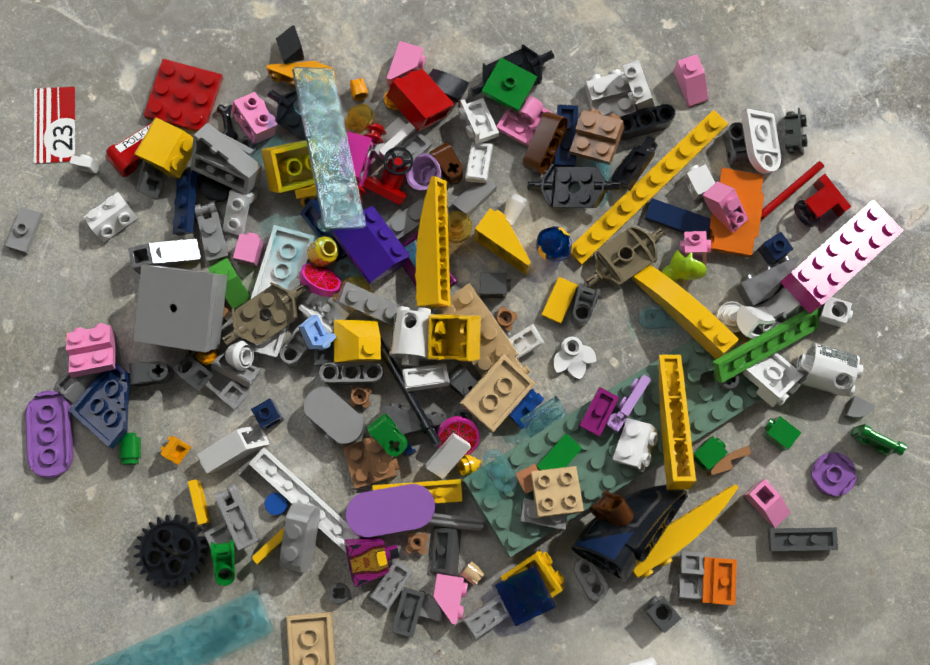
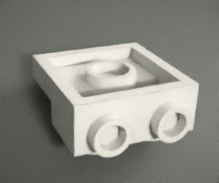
[621,59,655,110]
[585,69,637,117]
[742,352,804,407]

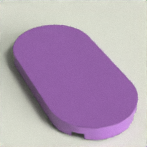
[25,390,74,478]
[346,484,435,537]

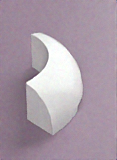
[736,287,806,339]

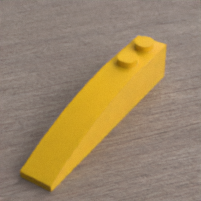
[415,176,451,309]
[631,265,739,359]
[658,355,696,490]
[632,484,738,579]

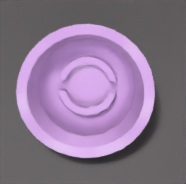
[406,153,442,191]

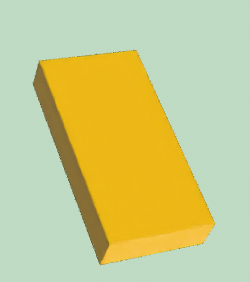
[541,277,578,325]
[187,479,211,525]
[252,527,284,564]

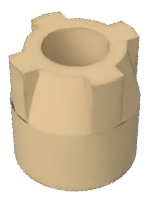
[460,561,484,586]

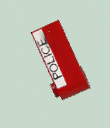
[105,123,152,177]

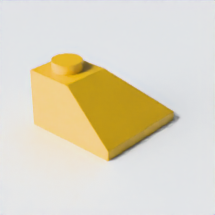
[334,320,381,363]

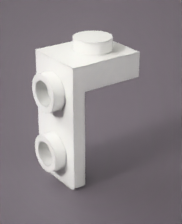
[223,189,258,236]

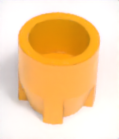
[350,78,369,101]

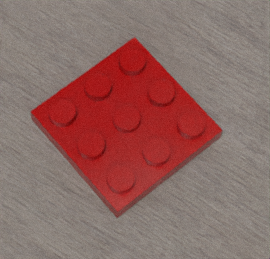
[143,59,223,132]

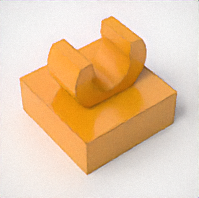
[295,184,318,207]
[160,436,191,465]

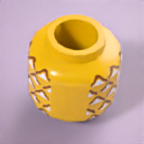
[307,236,339,267]

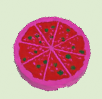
[299,263,341,297]
[437,416,480,455]

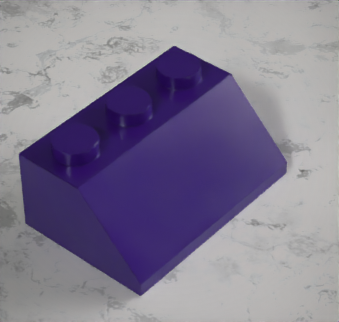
[332,206,410,284]

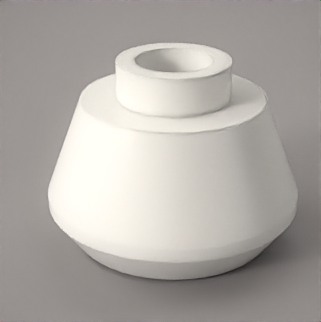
[225,341,254,371]

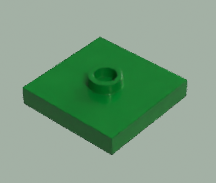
[481,57,537,113]

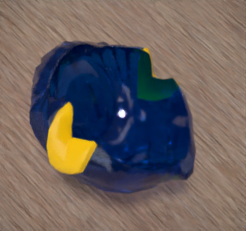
[535,226,572,262]

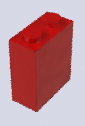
[386,68,454,132]

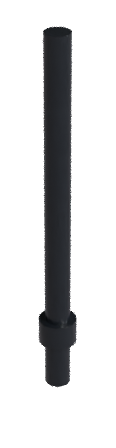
[380,336,442,447]

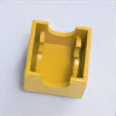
[428,314,481,362]

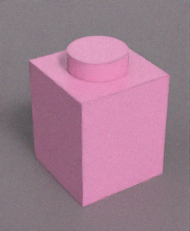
[233,232,264,268]

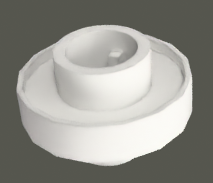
[716,301,742,333]

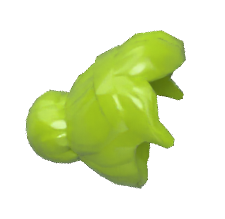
[662,250,707,282]

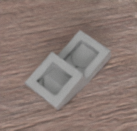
[205,369,249,410]
[678,551,704,601]

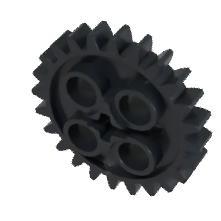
[134,515,209,588]

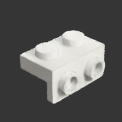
[458,98,499,145]
[84,192,137,242]
[298,293,352,334]
[612,418,658,472]

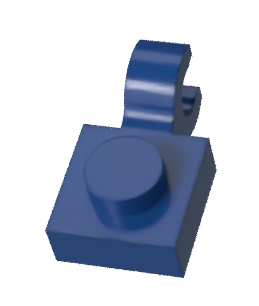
[508,389,544,429]

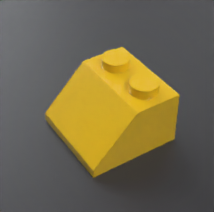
[135,118,193,178]

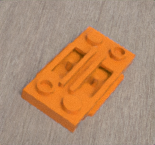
[709,168,764,257]

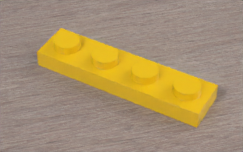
[373,479,462,504]

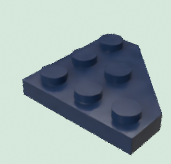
[69,362,130,449]

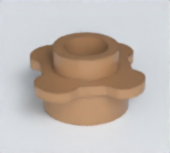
[495,306,518,331]
[349,385,372,408]
[405,531,429,555]

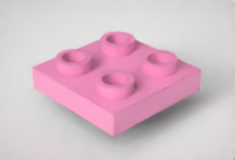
[496,96,553,147]

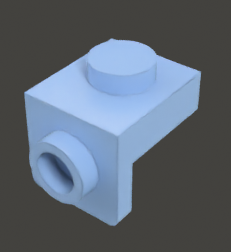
[298,315,336,350]

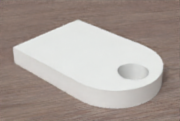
[740,109,781,174]

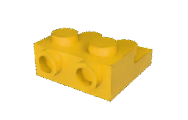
[501,549,566,614]

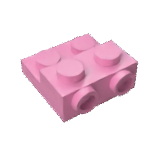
[66,323,116,378]

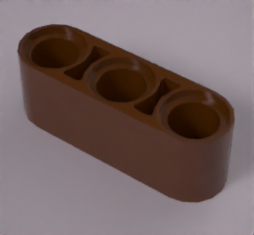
[523,111,568,174]

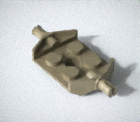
[585,226,665,288]
[222,282,307,346]

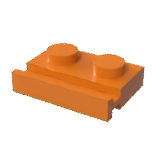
[701,557,737,605]

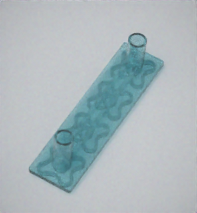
[292,67,366,232]
[90,589,274,665]

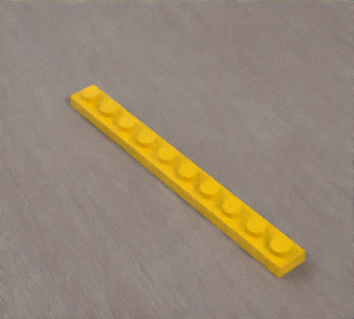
[566,110,729,266]

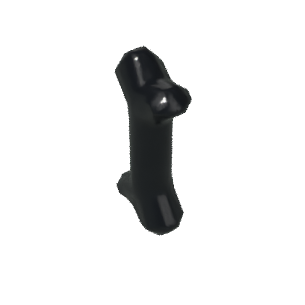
[217,104,238,140]

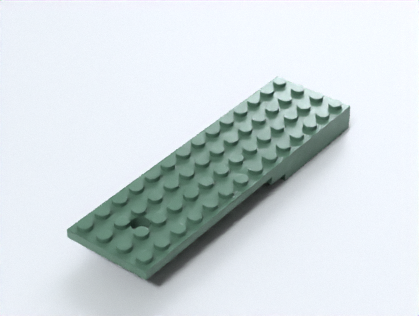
[461,338,762,558]

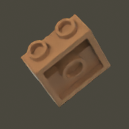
[570,108,624,165]
[342,436,400,489]

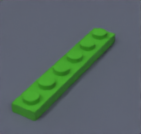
[712,309,820,383]

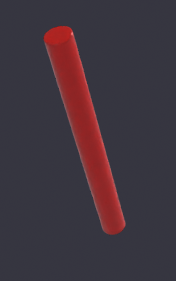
[761,161,824,220]

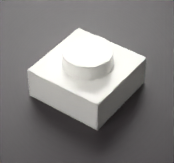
[70,154,99,174]

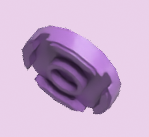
[811,452,857,496]

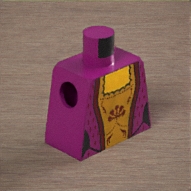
[344,537,399,587]

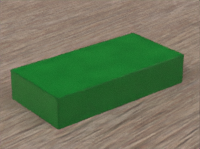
[536,433,582,470]

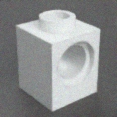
[683,164,715,201]
[818,297,853,327]

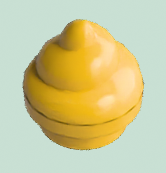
[457,455,481,476]

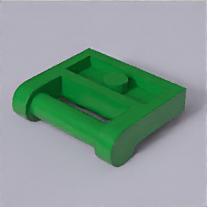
[850,424,907,456]

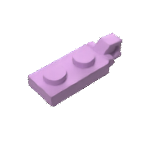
[606,374,650,433]

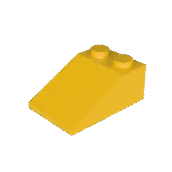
[261,137,337,193]
[474,208,531,276]

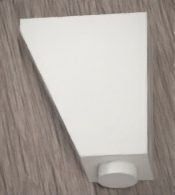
[197,425,270,474]

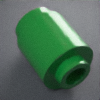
[118,433,141,465]

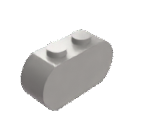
[304,387,365,445]
[279,502,320,573]

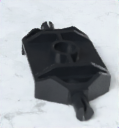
[470,44,555,97]
[267,87,345,143]
[527,164,621,208]

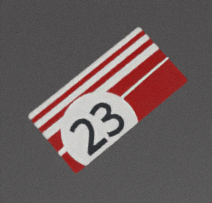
[34,86,75,163]

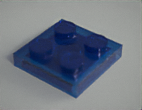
[495,565,556,626]

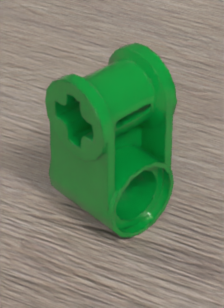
[367,413,408,456]
[210,539,235,586]

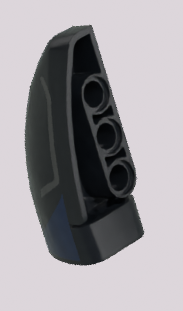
[571,484,688,582]

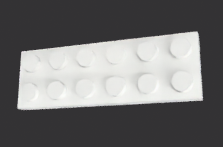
[237,225,316,359]

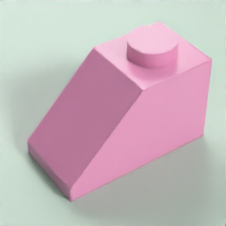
[387,41,426,87]
[673,54,708,107]

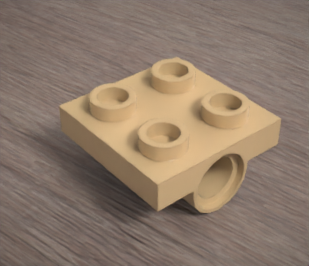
[530,466,584,518]

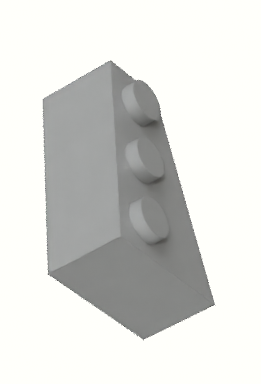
[191,123,262,195]

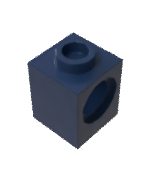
[757,232,793,265]
[251,398,284,431]

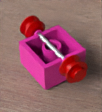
[332,123,387,206]

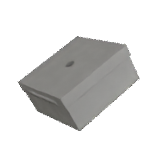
[134,264,227,352]

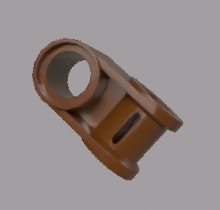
[429,142,463,184]
[589,491,634,526]

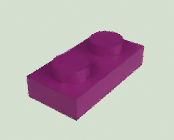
[579,387,619,437]

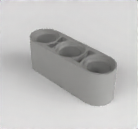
[319,362,384,385]

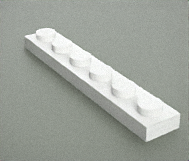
[249,447,362,552]

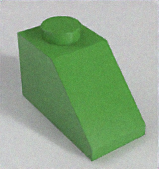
[208,258,251,309]

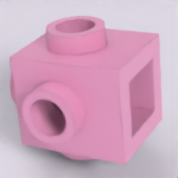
[680,231,711,265]

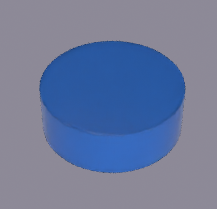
[265,493,288,515]

